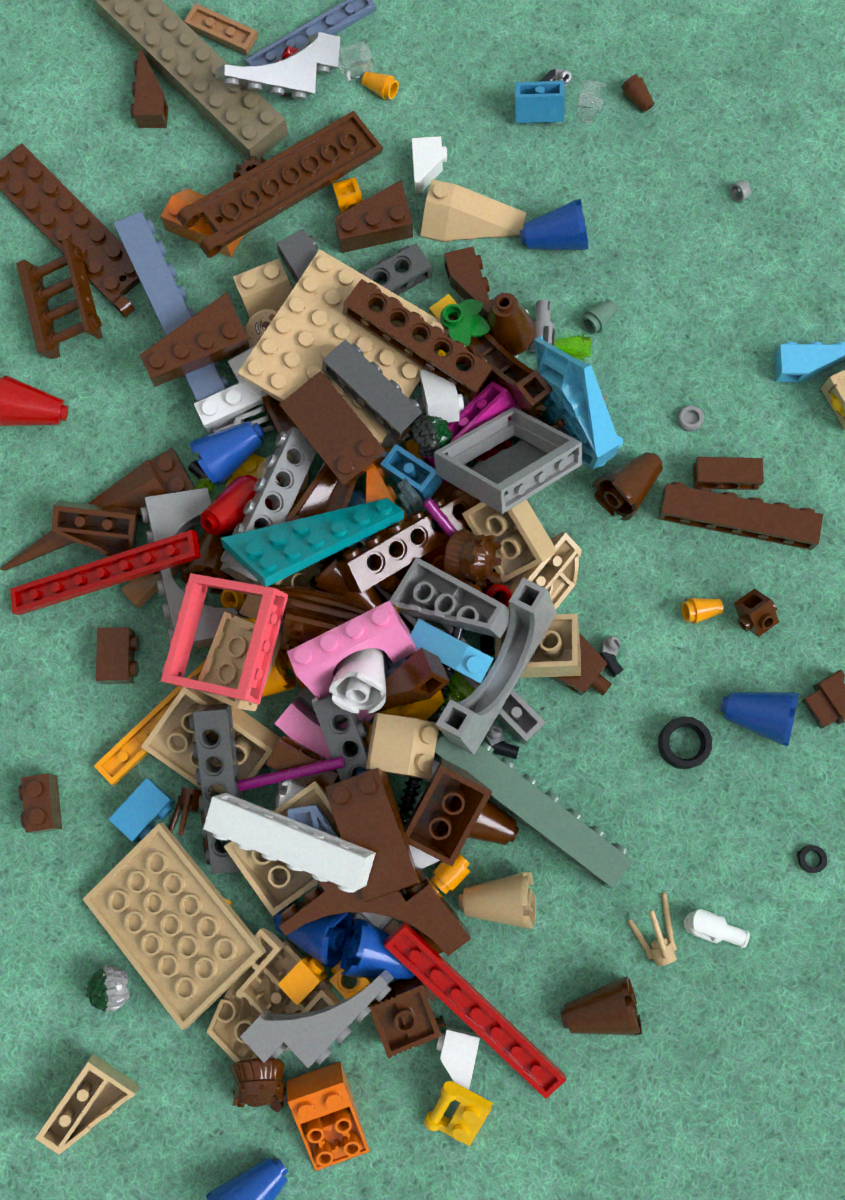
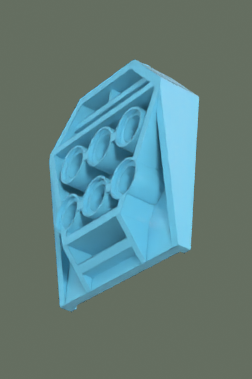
[534,336,623,470]

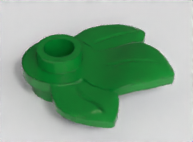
[440,299,490,347]

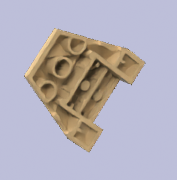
[207,928,340,1062]

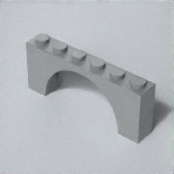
[140,488,238,650]
[436,578,557,755]

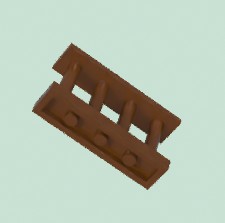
[16,239,103,359]

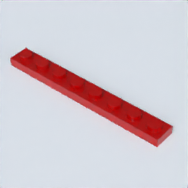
[10,530,201,615]
[384,922,566,1099]

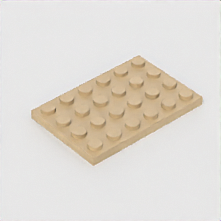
[83,823,266,1030]

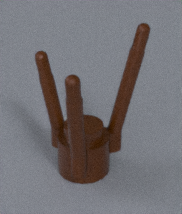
[168,788,208,853]

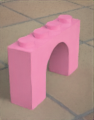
[287,601,418,700]
[274,657,378,759]

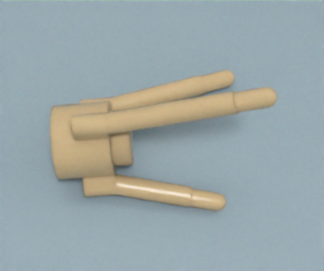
[628,892,677,966]

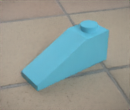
[411,619,494,683]

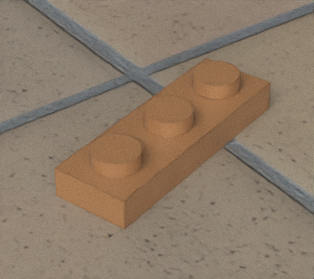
[184,3,258,55]

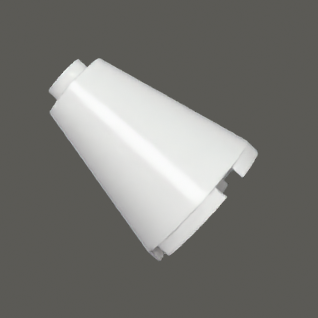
[329,648,386,714]

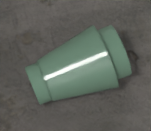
[581,299,617,334]

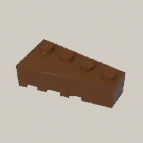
[140,292,249,387]

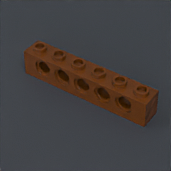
[343,279,493,401]
[336,487,481,593]

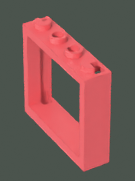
[161,573,288,705]

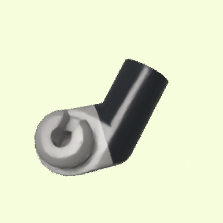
[539,69,572,86]
[600,636,624,678]
[486,725,519,760]

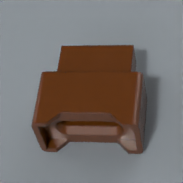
[801,670,845,729]

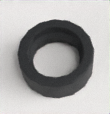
[658,716,712,769]

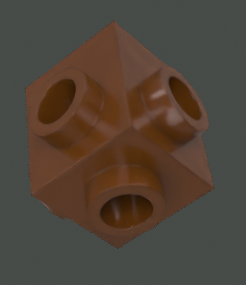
[734,588,779,637]

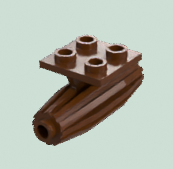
[268,585,371,651]

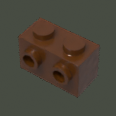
[18,773,62,834]

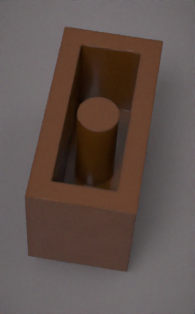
[96,627,139,684]

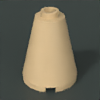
[459,871,536,929]

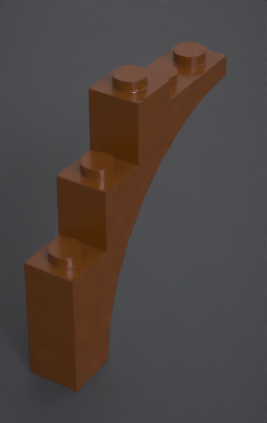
[279,878,471,956]

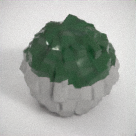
[85,965,130,1012]

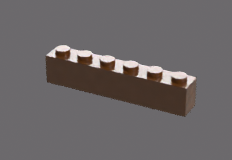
[658,482,823,550]

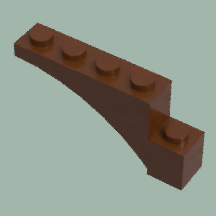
[449,316,553,414]

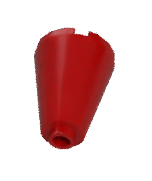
[0,375,69,426]
[201,475,272,535]

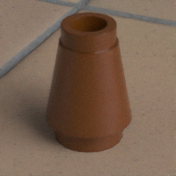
[621,74,655,113]

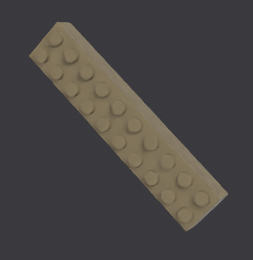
[92,0,289,161]

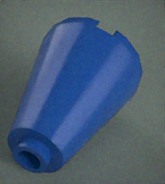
[520,199,589,250]
[190,421,265,486]
[720,692,799,746]
[274,904,354,968]
[340,918,415,980]
[206,1157,289,1200]

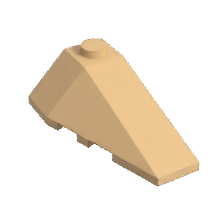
[420,179,527,242]

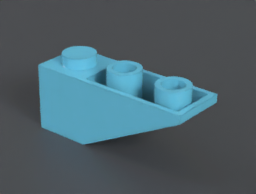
[774,342,845,382]

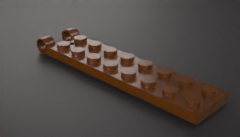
[176,111,383,258]
[0,143,140,318]

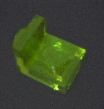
[444,673,475,704]

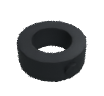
[797,845,827,873]

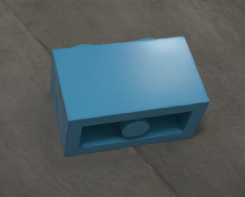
[515,81,565,124]
[380,444,443,501]
[109,778,175,842]

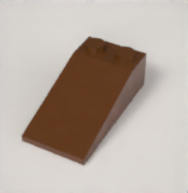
[279,371,387,488]
[325,768,420,902]

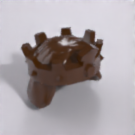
[443,529,502,587]
[230,1058,288,1113]

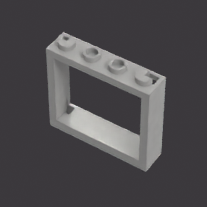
[434,407,582,514]

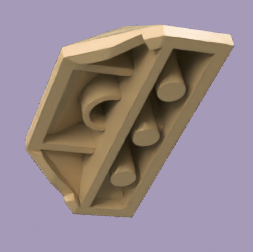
[505,532,582,610]

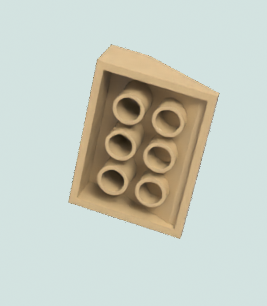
[141,676,281,794]
[224,781,341,916]

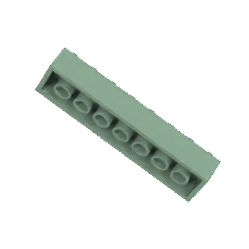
[434,734,633,889]

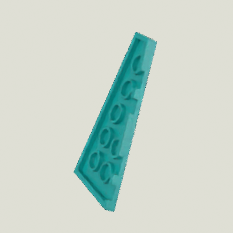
[221,498,404,587]

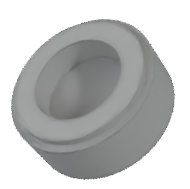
[677,405,704,432]

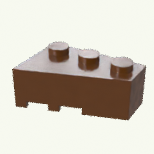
[334,180,413,253]
[51,500,139,556]

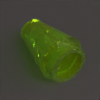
[554,334,591,360]

